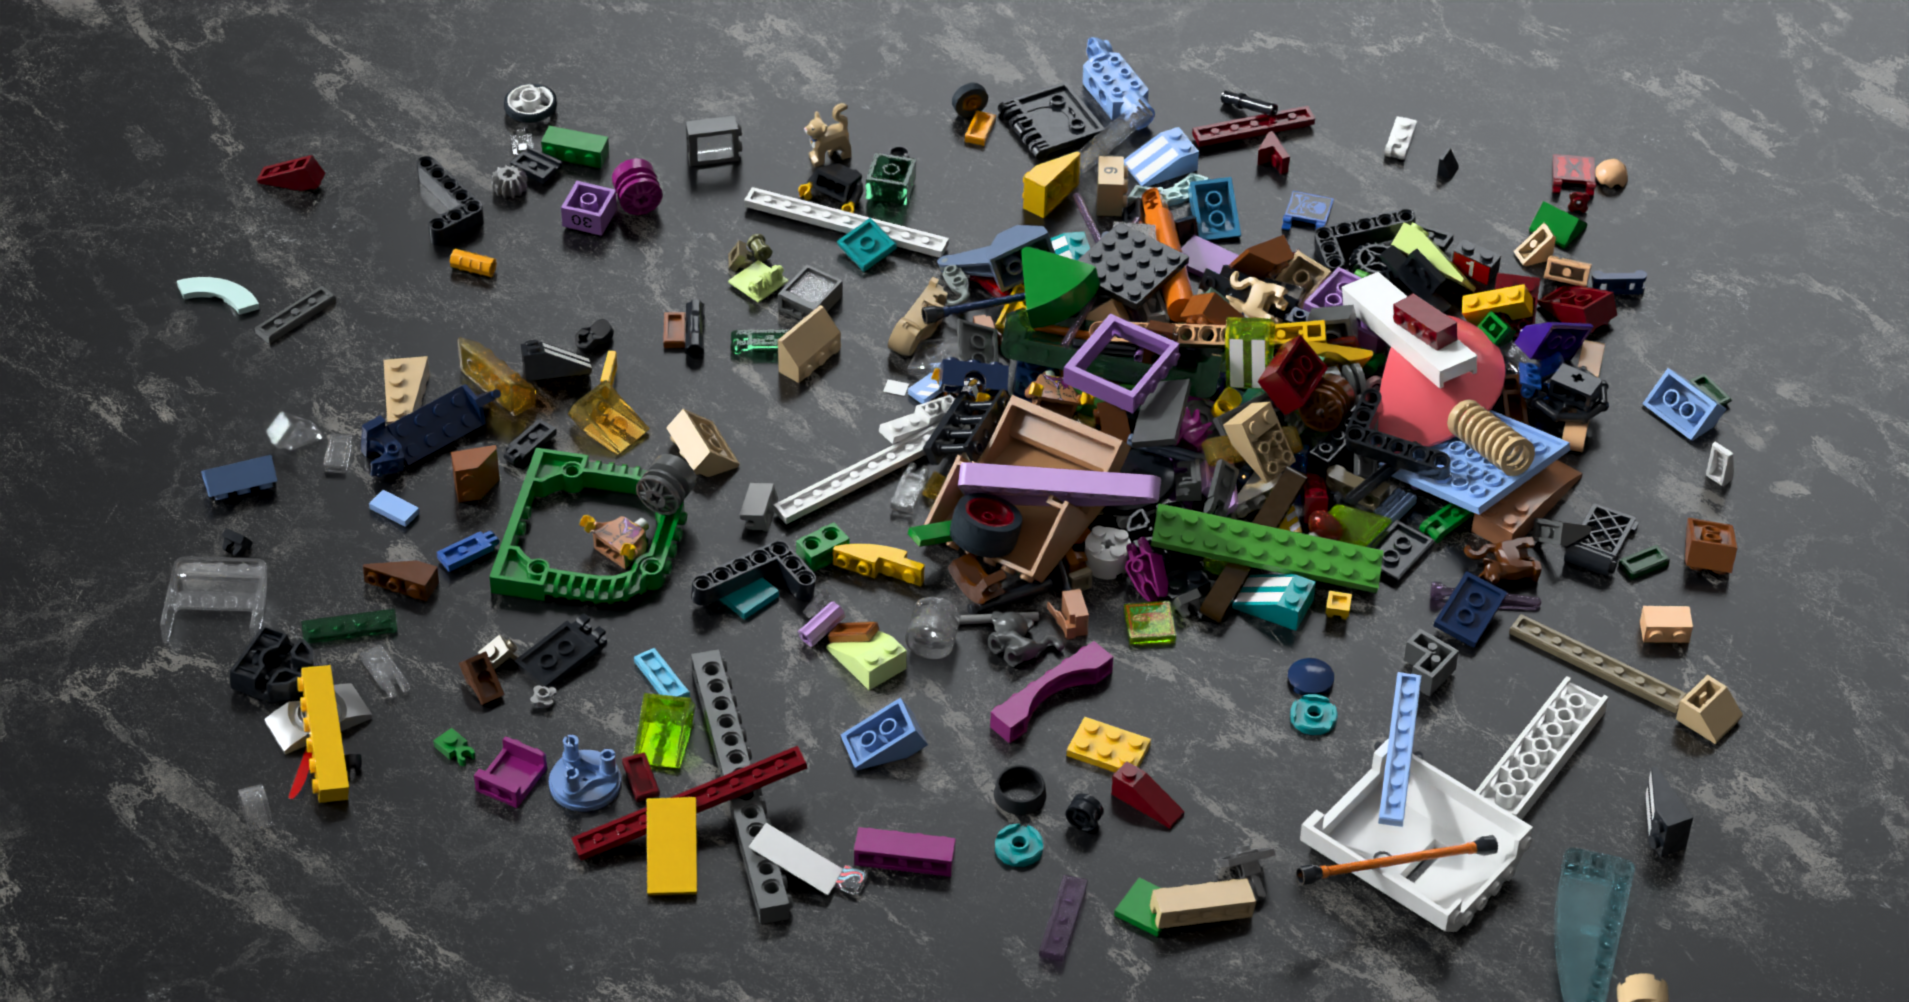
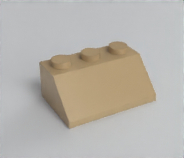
[778,305,841,383]
[667,409,740,477]

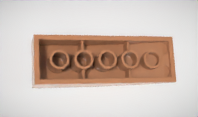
[1471,460,1583,544]

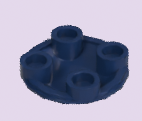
[1288,658,1334,695]

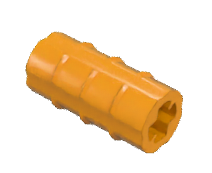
[450,249,497,277]

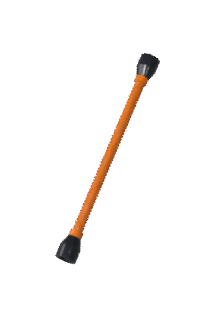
[1295,835,1498,886]

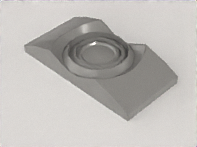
[265,683,372,754]

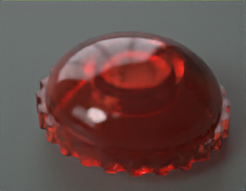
[1308,510,1343,541]

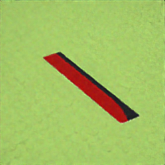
[288,747,312,800]

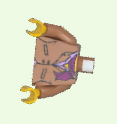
[1025,371,1095,419]
[579,515,649,569]

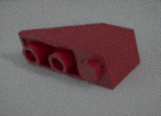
[1301,474,1328,524]

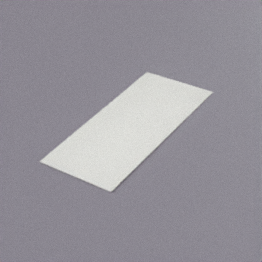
[749,823,844,895]

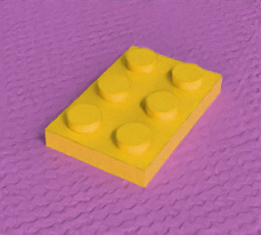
[1066,717,1151,772]

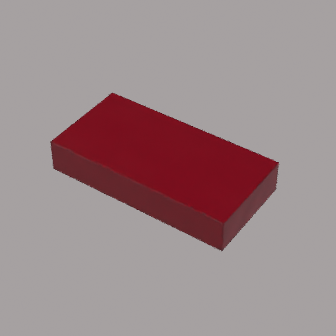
[622,752,660,802]

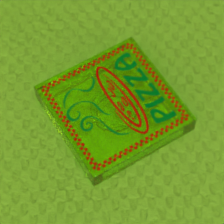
[1124,601,1176,644]

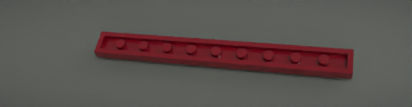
[571,746,808,861]

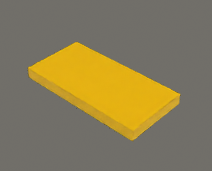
[647,797,697,896]

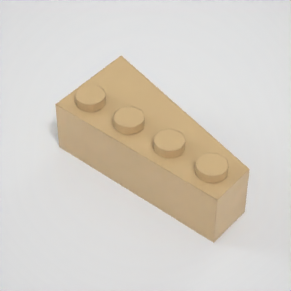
[384,356,430,424]

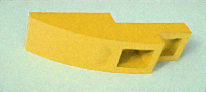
[833,544,925,586]

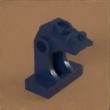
[361,415,404,477]

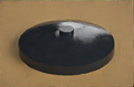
[1102,447,1175,516]

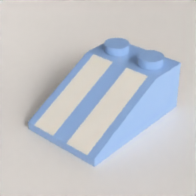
[1124,127,1199,187]

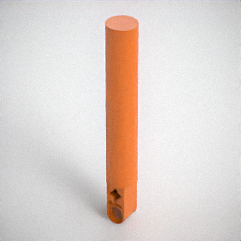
[1141,188,1193,323]

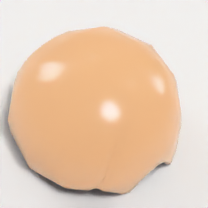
[1595,159,1628,188]

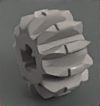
[491,164,527,199]

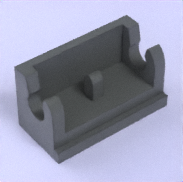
[1175,458,1202,502]

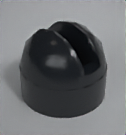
[344,754,362,772]

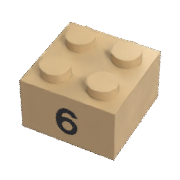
[1097,156,1128,216]

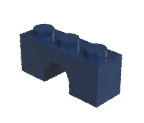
[938,357,1009,397]

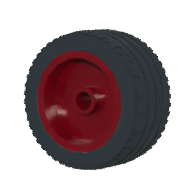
[950,493,1022,558]

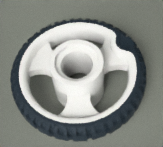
[504,83,557,123]

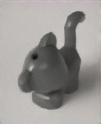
[988,611,1065,667]

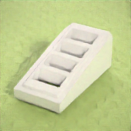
[1706,442,1734,487]

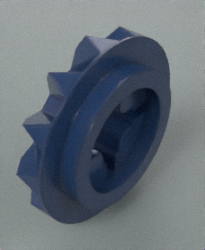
[1236,462,1255,491]

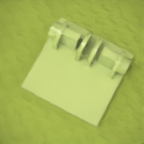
[728,260,789,303]

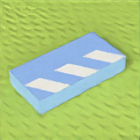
[908,367,942,404]

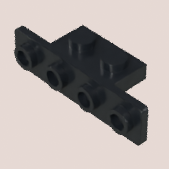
[1379,245,1451,313]

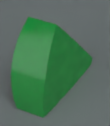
[1021,247,1100,328]

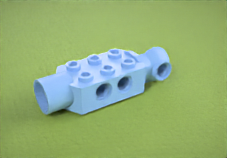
[1083,37,1155,130]

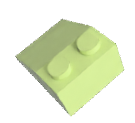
[826,631,907,690]

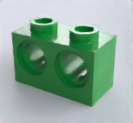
[796,522,850,572]

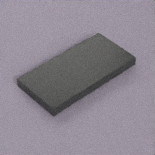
[1131,379,1192,448]

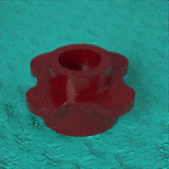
[1568,192,1590,213]

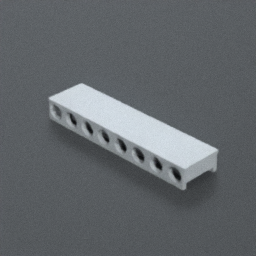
[1342,272,1477,388]
[1475,676,1608,820]

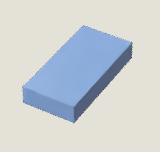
[369,490,419,527]

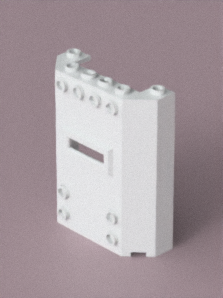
[1300,739,1533,932]

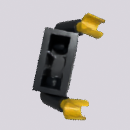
[798,163,864,213]

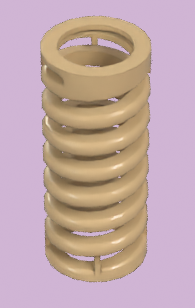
[1447,399,1535,476]

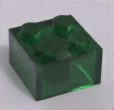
[866,152,916,205]

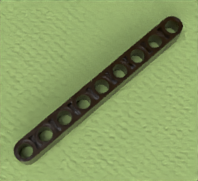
[1199,466,1308,623]

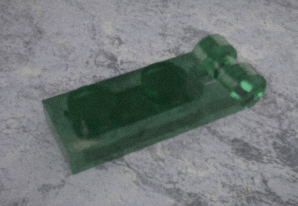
[730,330,789,354]

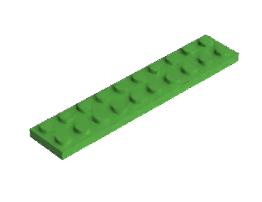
[1151,504,1383,593]

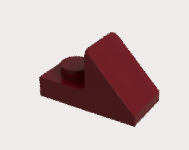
[1257,131,1290,174]

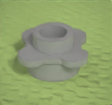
[530,686,556,709]

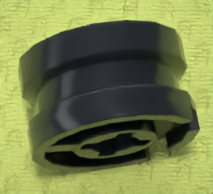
[1065,793,1104,831]

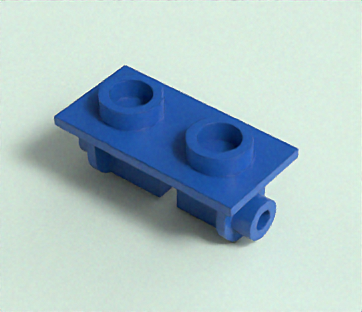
[1519,362,1542,398]

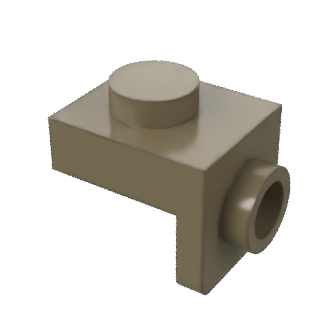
[478,635,519,670]

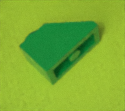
[1477,311,1516,349]

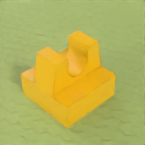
[1325,591,1352,619]

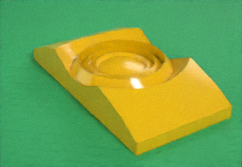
[1287,338,1373,371]

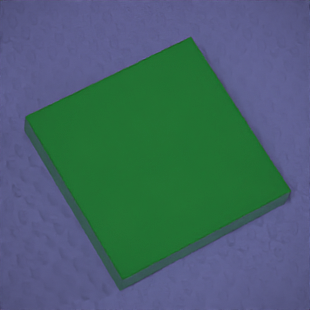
[1114,877,1163,937]

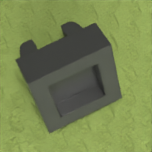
[1170,588,1201,618]

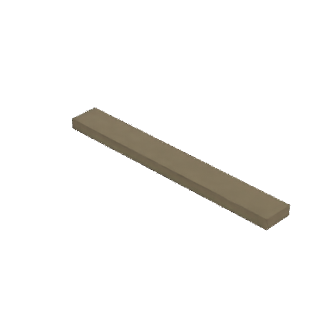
[1509,614,1687,714]

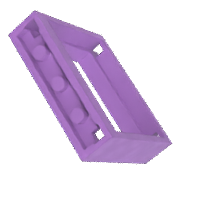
[1064,314,1180,413]

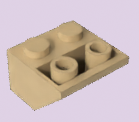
[1676,675,1743,744]

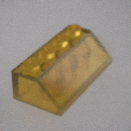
[457,337,536,416]

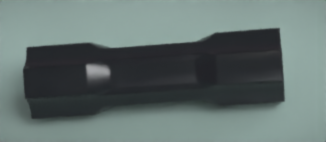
[685,299,705,358]

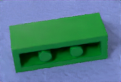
[541,126,609,168]

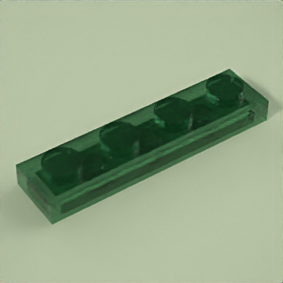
[301,608,398,644]

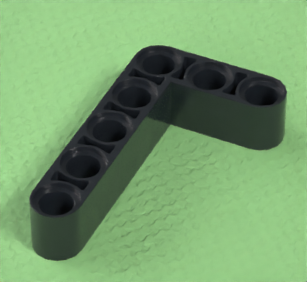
[417,156,484,246]
[1314,209,1416,273]
[1345,388,1451,480]
[691,541,816,606]

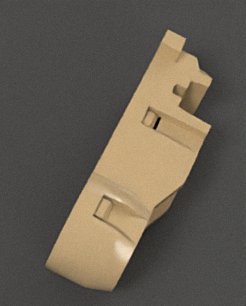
[887,277,948,356]

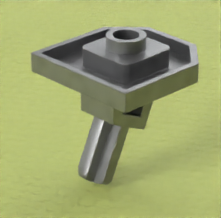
[1218,845,1276,902]

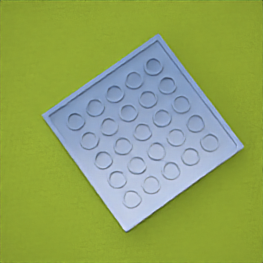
[1379,410,1570,515]

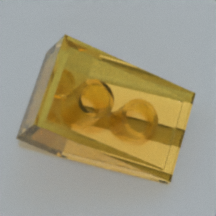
[568,380,650,455]

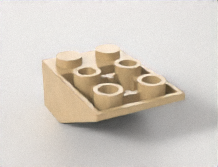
[1223,402,1296,483]

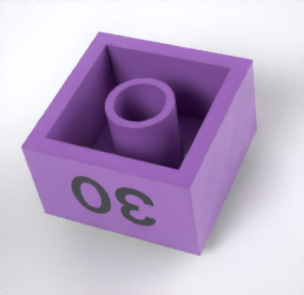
[561,181,617,236]

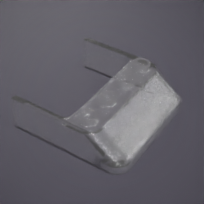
[160,556,268,644]

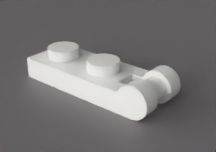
[1384,116,1417,160]

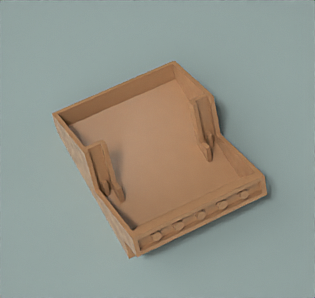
[924,395,1131,583]

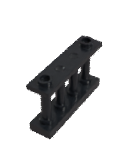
[1198,264,1299,318]
[923,389,1010,465]

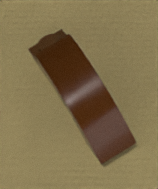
[947,553,1007,604]

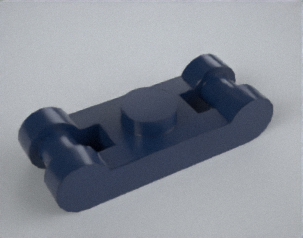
[1590,270,1647,295]

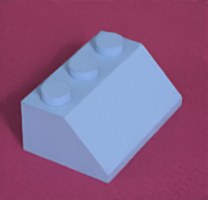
[1642,368,1726,441]

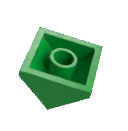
[1529,201,1587,248]

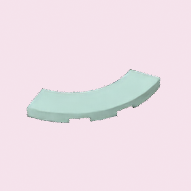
[1127,172,1210,206]
[177,277,260,315]

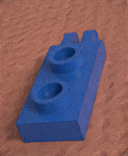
[437,531,500,572]

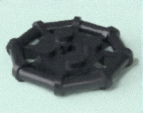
[1530,364,1609,424]

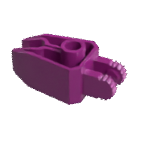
[1125,537,1168,602]

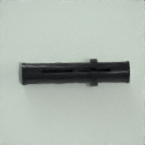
[1221,90,1278,117]

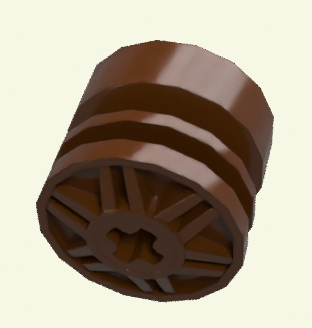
[1298,373,1355,432]

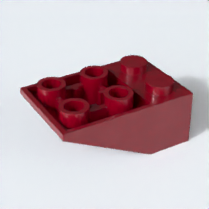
[1495,273,1540,338]

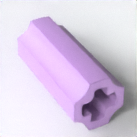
[798,601,845,647]

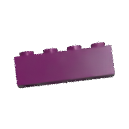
[854,827,956,876]

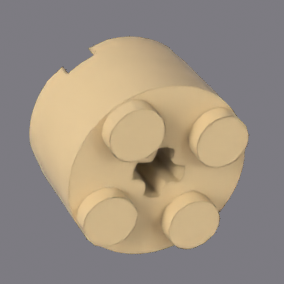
[1617,974,1669,1002]

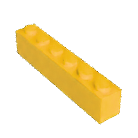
[297,665,349,803]

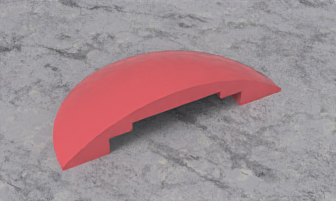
[1378,314,1505,454]

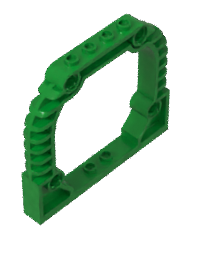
[489,448,688,605]

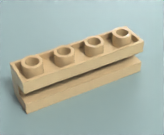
[1150,878,1256,929]

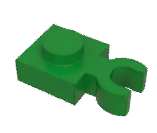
[433,728,476,766]

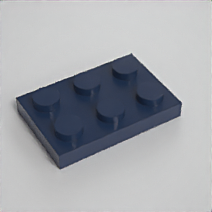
[1433,571,1507,648]

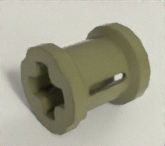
[747,234,773,262]

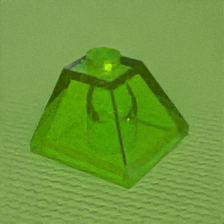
[1324,504,1392,547]

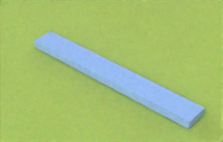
[1378,672,1422,827]

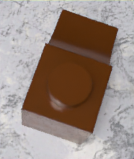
[458,651,505,705]

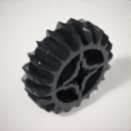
[1349,242,1401,286]

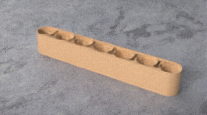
[1089,321,1242,349]
[1562,340,1605,452]

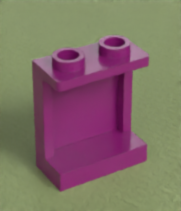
[474,737,547,808]

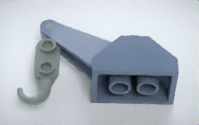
[937,225,1056,306]

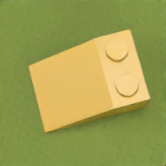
[1022,152,1081,218]

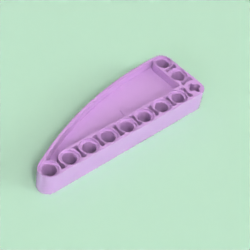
[958,463,1161,506]

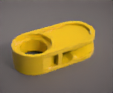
[1211,387,1242,418]

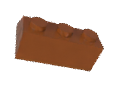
[1229,235,1295,282]

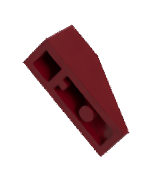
[256,155,326,191]
[1111,761,1185,829]

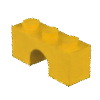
[1462,284,1533,326]

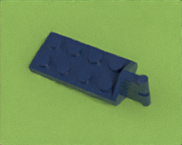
[385,384,501,466]

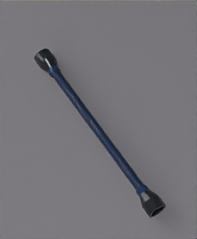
[921,291,1098,324]

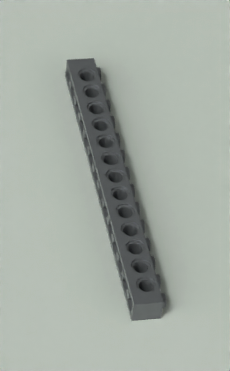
[691,649,793,924]

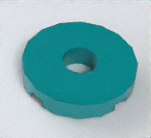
[1290,694,1338,735]
[995,824,1043,867]

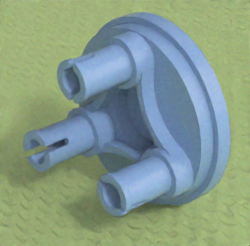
[549,735,622,811]

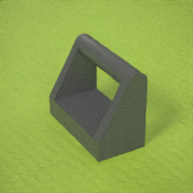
[1532,518,1591,546]

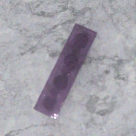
[1039,874,1088,962]

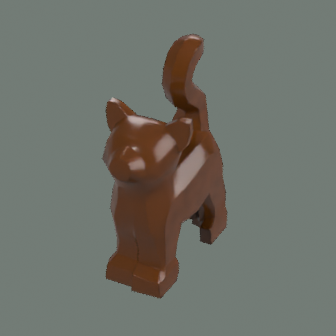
[1464,537,1542,584]

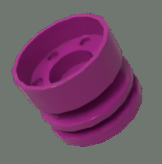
[612,158,663,215]

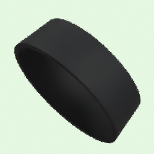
[994,765,1047,815]

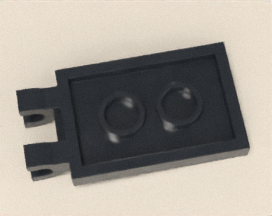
[514,613,607,688]

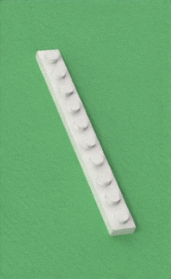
[744,187,949,257]
[773,422,970,524]

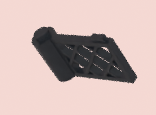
[1563,503,1639,577]

